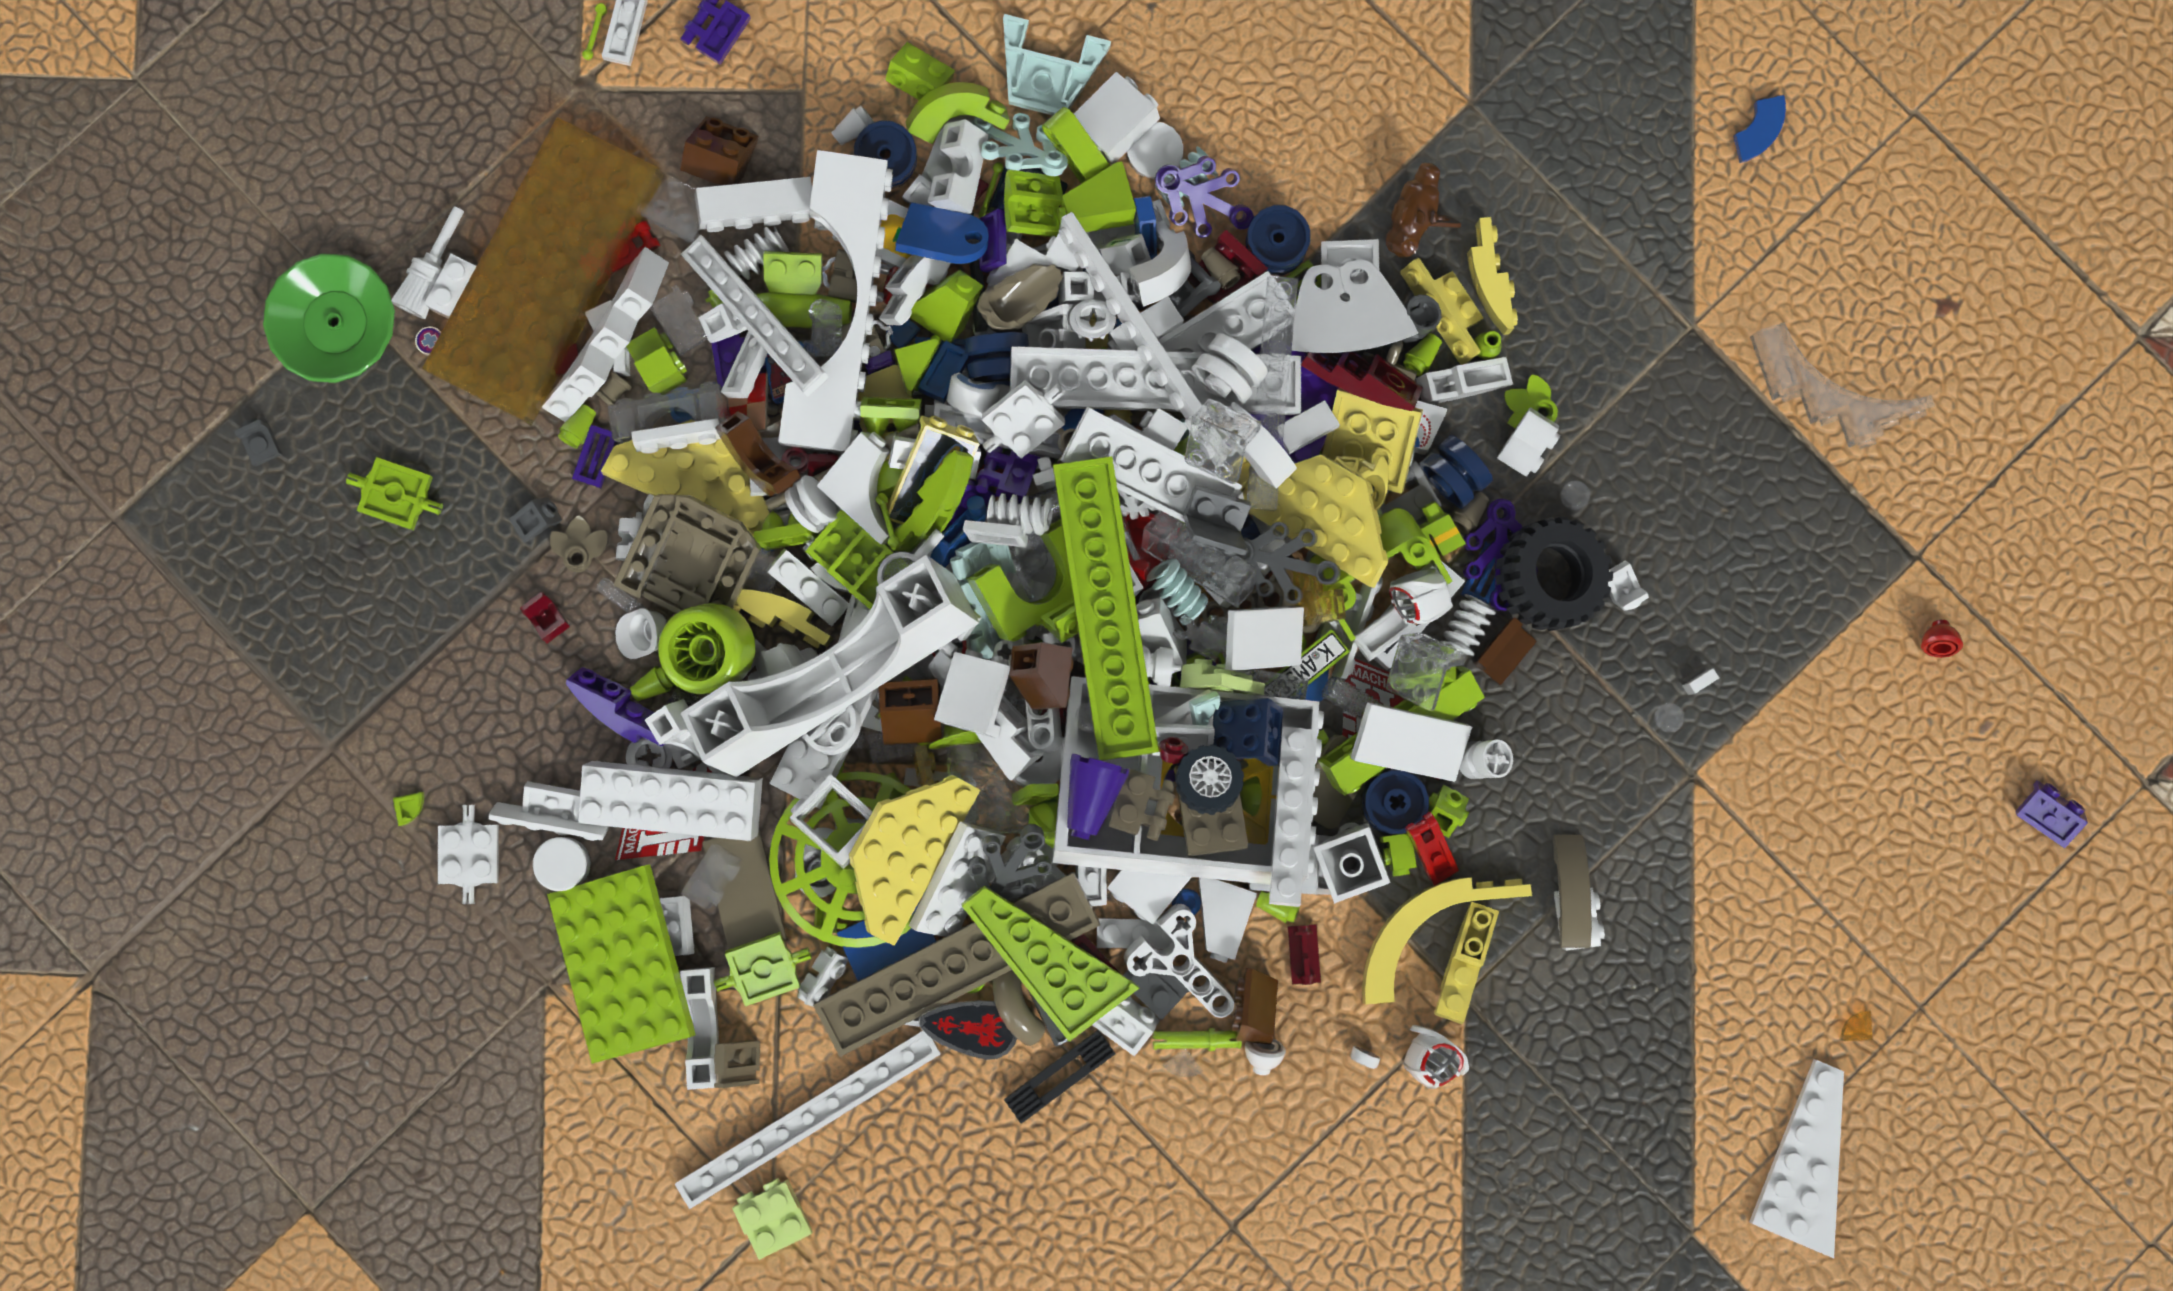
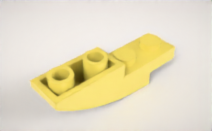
[1467,217,1518,335]
[733,590,833,649]
[1434,902,1499,1024]

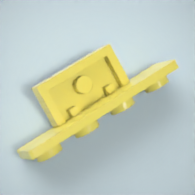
[1400,258,1483,365]

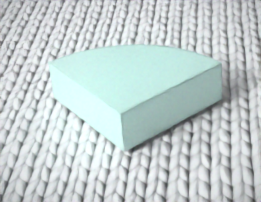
[1189,691,1220,726]

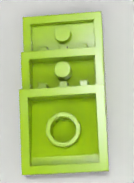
[805,509,910,610]

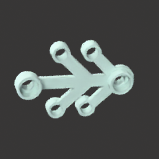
[971,113,1068,176]

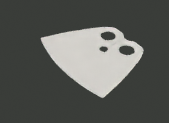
[1291,260,1418,353]

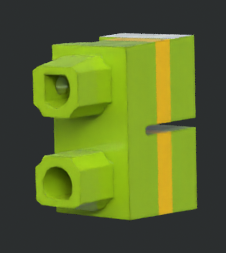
[1411,501,1466,570]

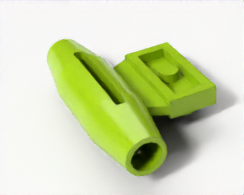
[756,251,852,328]

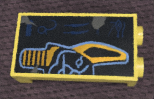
[886,415,979,524]

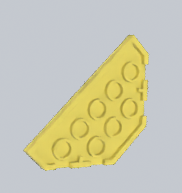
[601,419,769,537]
[1243,454,1388,588]
[849,775,981,946]

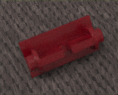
[1287,924,1321,985]

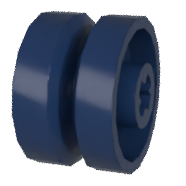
[854,121,917,189]
[1246,205,1310,276]
[965,332,1029,382]
[1420,435,1493,509]
[1361,770,1429,834]

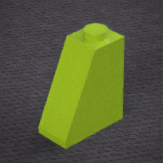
[1057,161,1136,232]
[910,270,983,343]

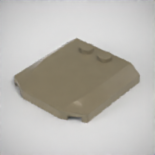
[613,494,762,613]

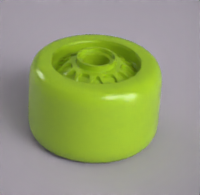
[658,603,755,694]

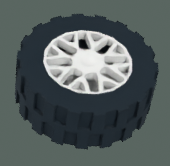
[1175,744,1244,815]

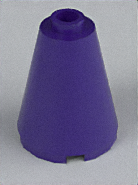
[1067,753,1130,840]

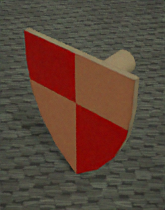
[716,373,778,431]

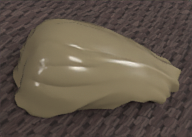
[977,264,1063,333]

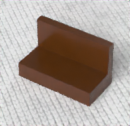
[1473,617,1537,685]

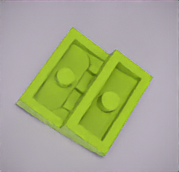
[1004,170,1063,237]

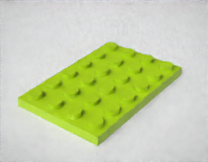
[547,864,696,1064]

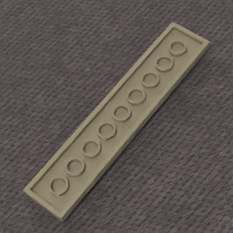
[813,871,1101,1057]

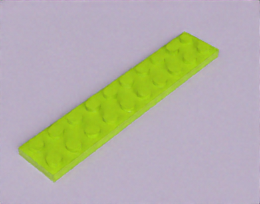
[1053,456,1159,761]

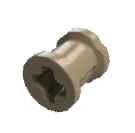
[595,371,632,409]

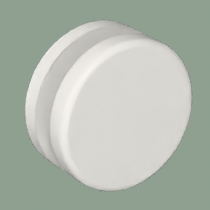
[785,475,838,533]
[533,837,591,891]

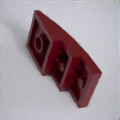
[1300,351,1423,411]

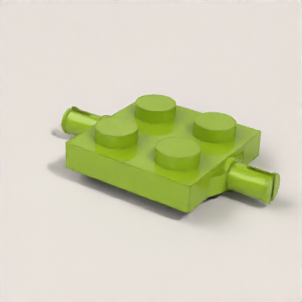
[346,457,443,531]
[714,931,812,1007]

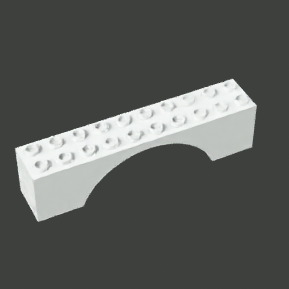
[778,150,893,455]
[681,555,979,777]

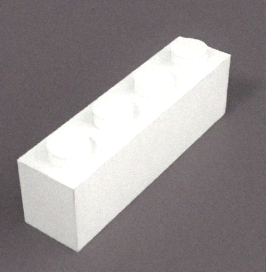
[695,177,812,232]

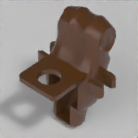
[1385,163,1461,257]

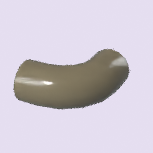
[993,970,1045,1046]

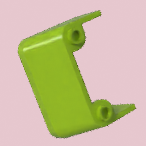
[1309,508,1453,642]

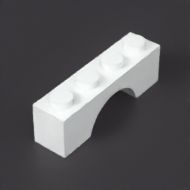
[680,967,719,1090]

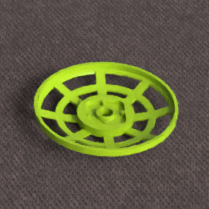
[769,771,928,948]

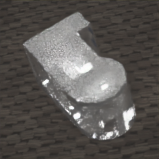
[804,299,842,356]

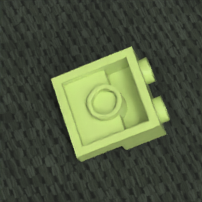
[1180,659,1265,696]
[732,1178,813,1260]

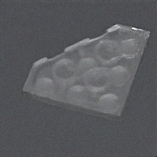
[947,745,1036,834]

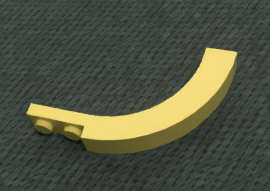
[1362,877,1532,1004]

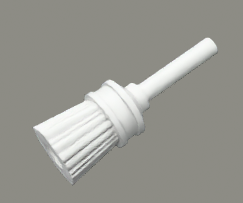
[391,206,464,319]

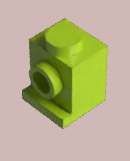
[1379,833,1417,876]

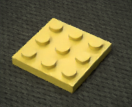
[1322,388,1423,494]

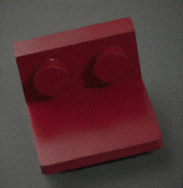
[1187,230,1268,305]

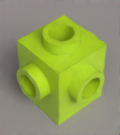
[1427,785,1469,838]

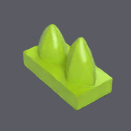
[860,397,921,437]
[754,511,819,551]

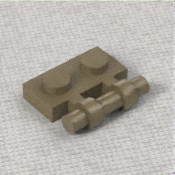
[1109,768,1176,841]

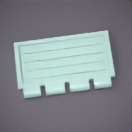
[950,542,1017,659]

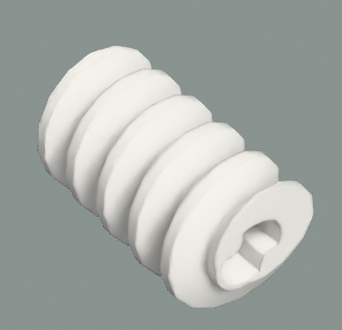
[724,226,789,280]
[987,493,1052,535]
[1438,594,1496,659]

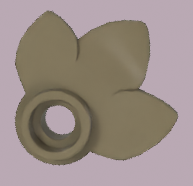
[550,515,608,573]

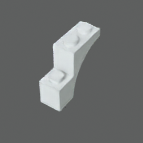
[987,234,1084,288]
[1109,408,1187,450]
[645,699,730,775]

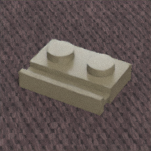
[714,1040,760,1088]

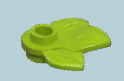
[1504,375,1558,429]

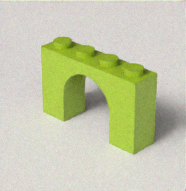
[966,518,1073,642]

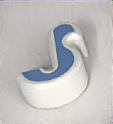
[947,373,1010,417]

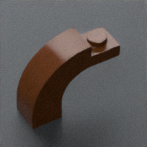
[715,411,801,497]

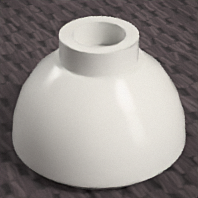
[1245,1039,1286,1075]

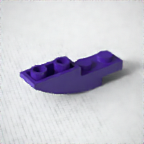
[566,667,665,747]

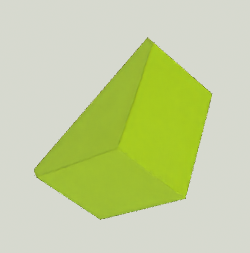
[895,339,939,397]

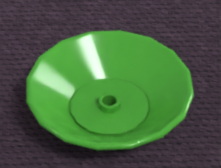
[263,253,395,383]

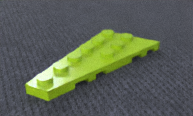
[961,886,1140,1042]

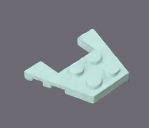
[1003,14,1111,115]

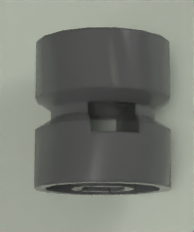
[1402,294,1441,343]

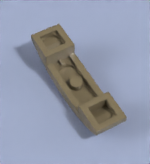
[1553,834,1592,948]

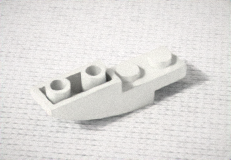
[879,255,951,325]

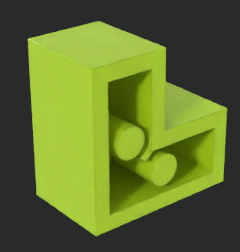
[626,327,687,398]

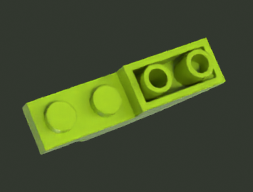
[887,450,974,553]

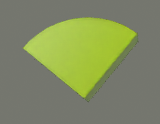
[393,792,424,826]

